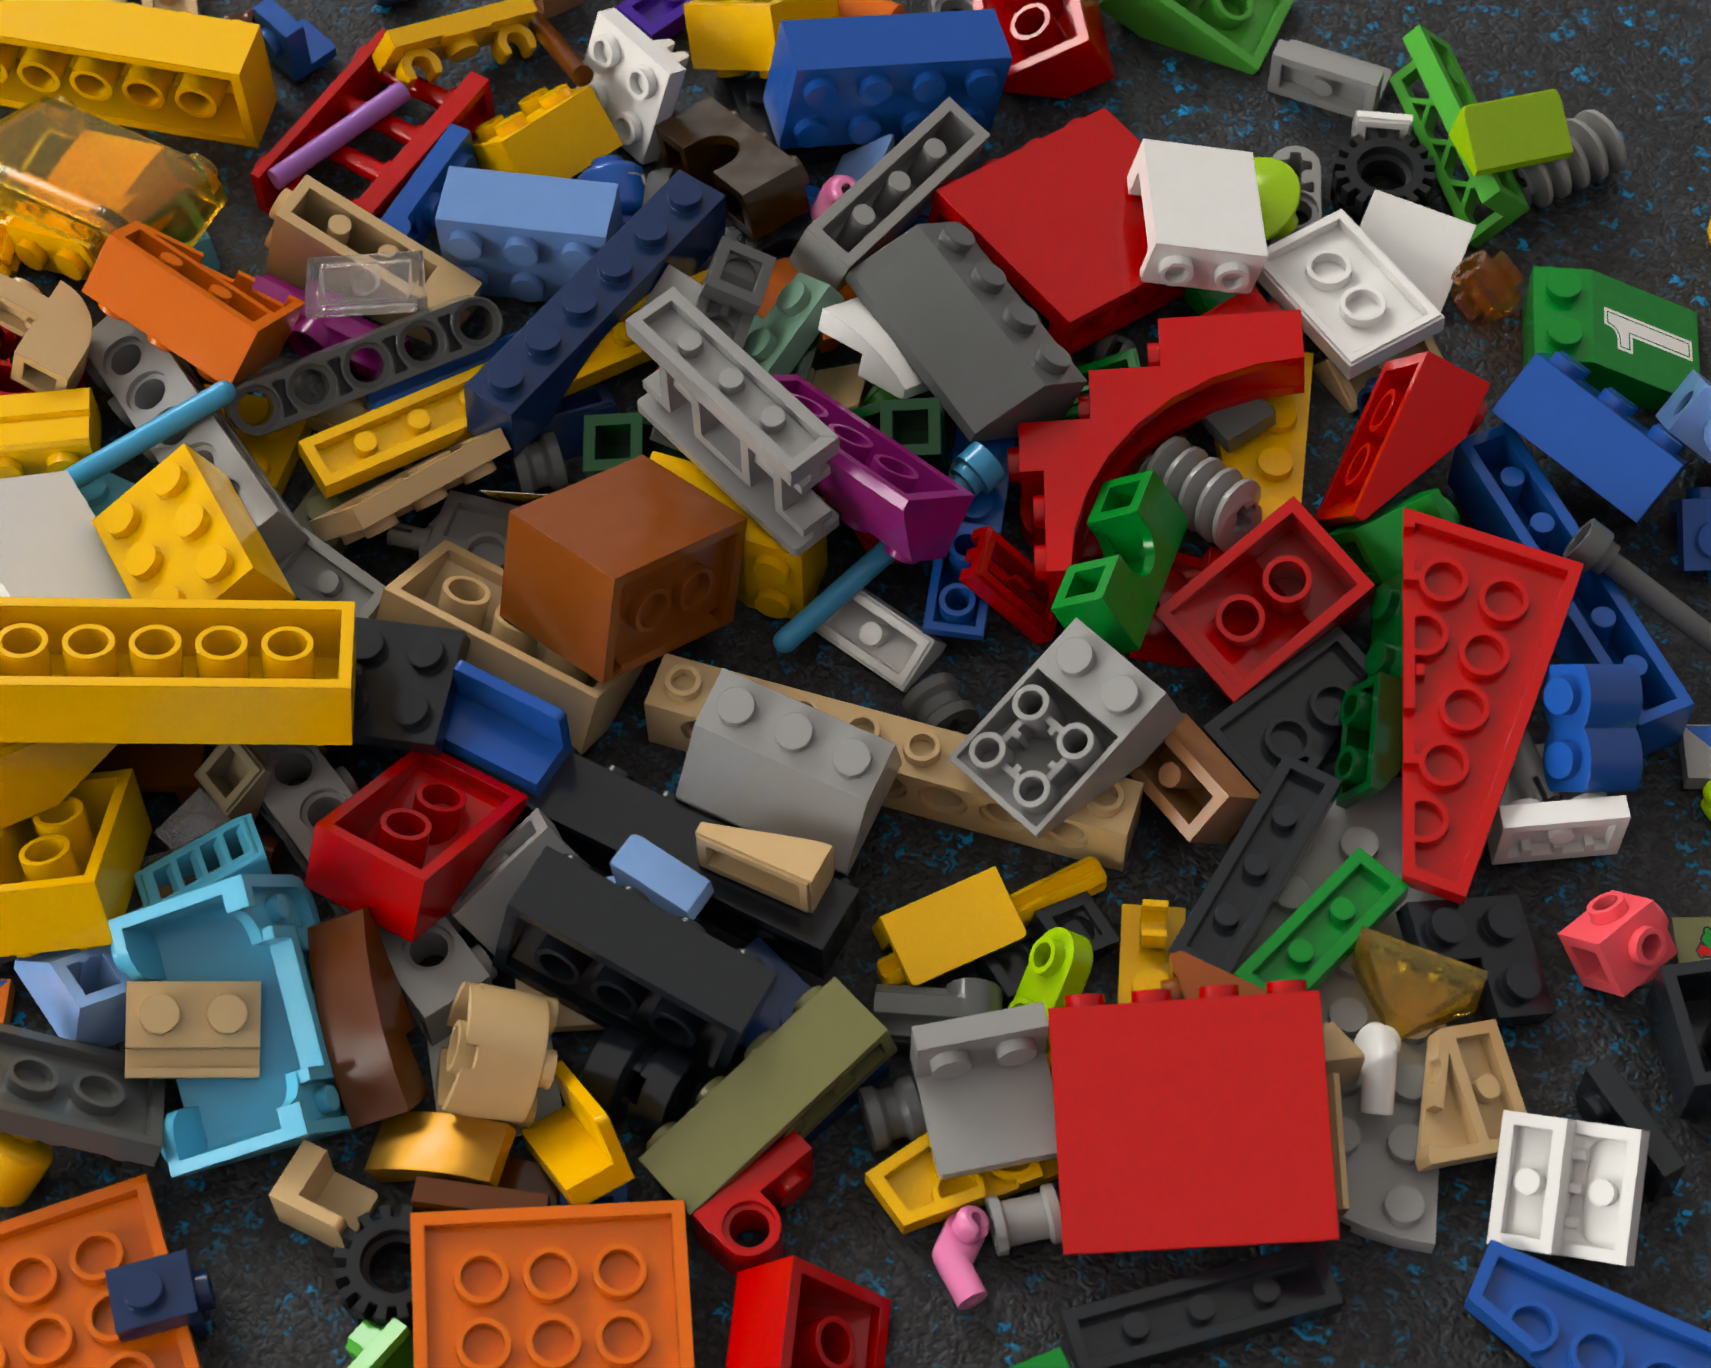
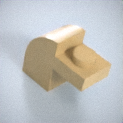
[0,272,92,392]

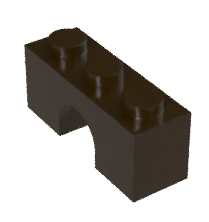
[655,96,811,241]

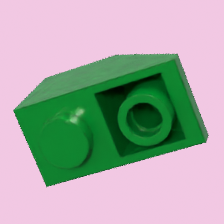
[1329,488,1460,584]

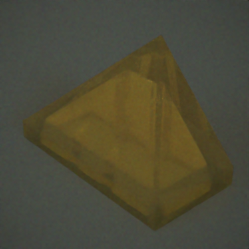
[1351,926,1489,1040]

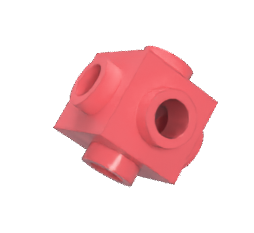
[1558,890,1678,997]

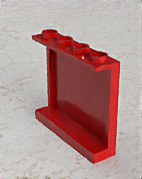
[928,107,1185,355]
[1048,980,1341,1255]

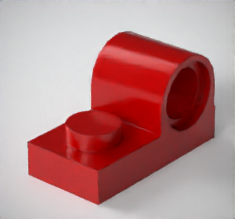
[692,1130,814,1278]

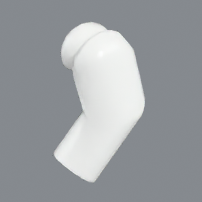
[1354,1022,1401,1115]

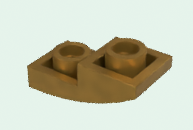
[364,1111,517,1187]

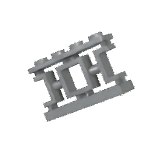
[625,287,840,556]

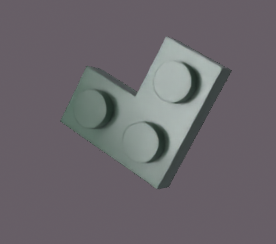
[743,272,844,375]

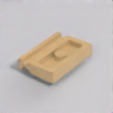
[125,981,261,1079]

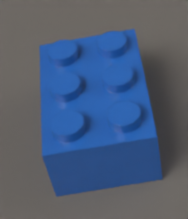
[1491,350,1690,523]

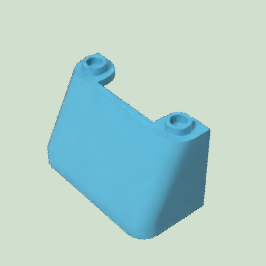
[108,874,358,1178]

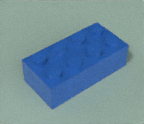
[763,9,1013,149]

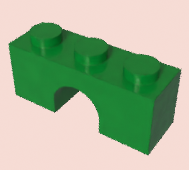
[1051,469,1189,655]

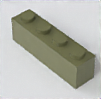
[638,976,898,1220]

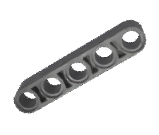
[224,295,503,436]

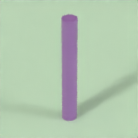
[267,81,411,190]

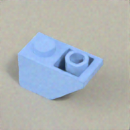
[14,945,133,1048]

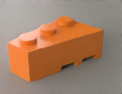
[81,220,306,385]

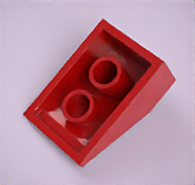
[1314,351,1491,526]
[1153,496,1375,704]
[304,751,528,943]

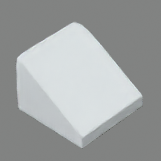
[1351,110,1413,141]

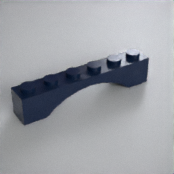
[464,169,726,459]

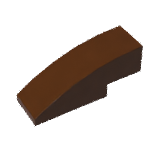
[307,906,429,1129]

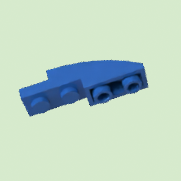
[922,426,1016,641]

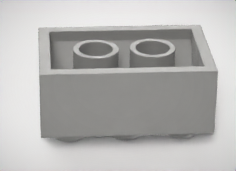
[675,667,902,876]

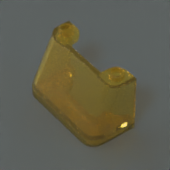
[0,96,228,261]

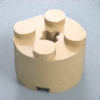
[436,981,559,1127]

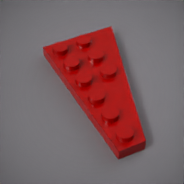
[1402,507,1584,905]

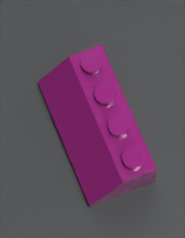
[771,374,975,565]

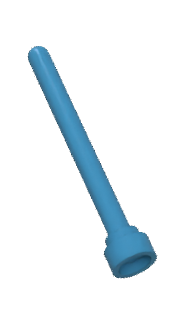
[63,380,236,489]
[773,441,1006,654]

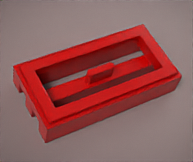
[959,525,1058,645]

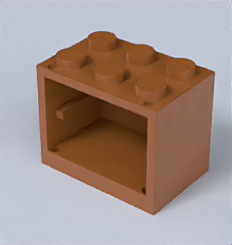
[500,455,748,684]

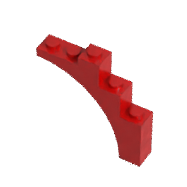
[1008,310,1304,605]

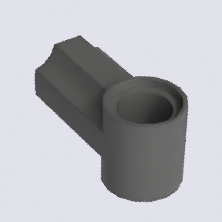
[873,978,1003,1046]

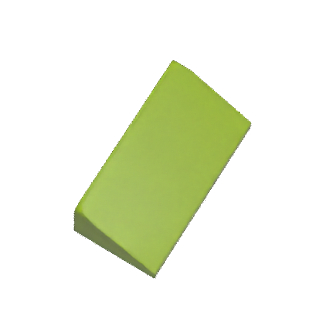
[1448,89,1573,177]

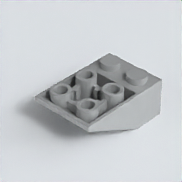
[948,617,1185,839]

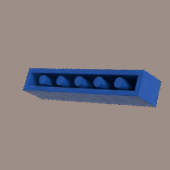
[1447,423,1695,756]

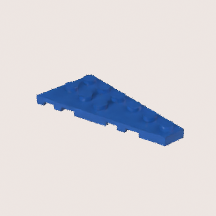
[1463,1239,1711,1368]

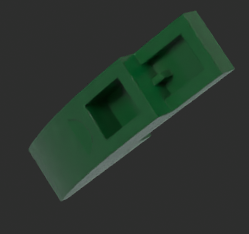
[1334,572,1402,809]

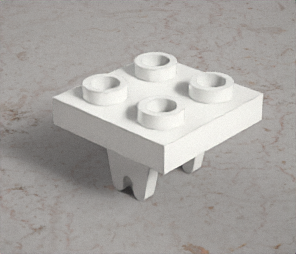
[576,7,689,165]

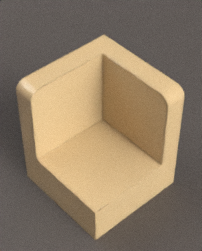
[269,1139,380,1248]

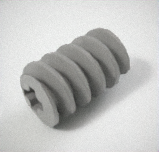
[1511,109,1627,213]
[1137,436,1262,552]

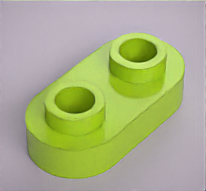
[1008,927,1093,1053]

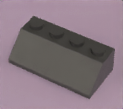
[845,222,1087,442]

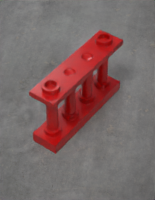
[250,28,495,219]

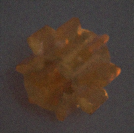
[1449,250,1523,322]

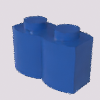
[1543,664,1643,792]

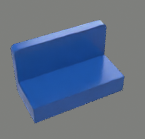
[442,660,573,797]

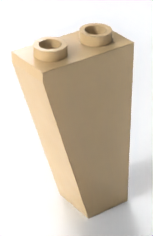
[264,174,483,345]

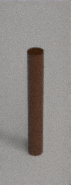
[527,11,594,87]

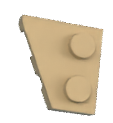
[1415,1019,1527,1172]

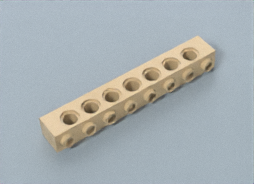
[644,653,1144,872]

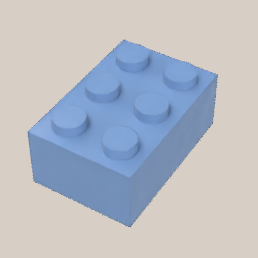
[435,166,623,302]

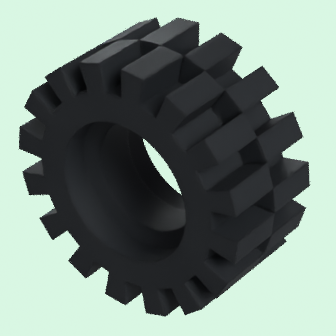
[1330,129,1436,227]
[333,1204,428,1327]

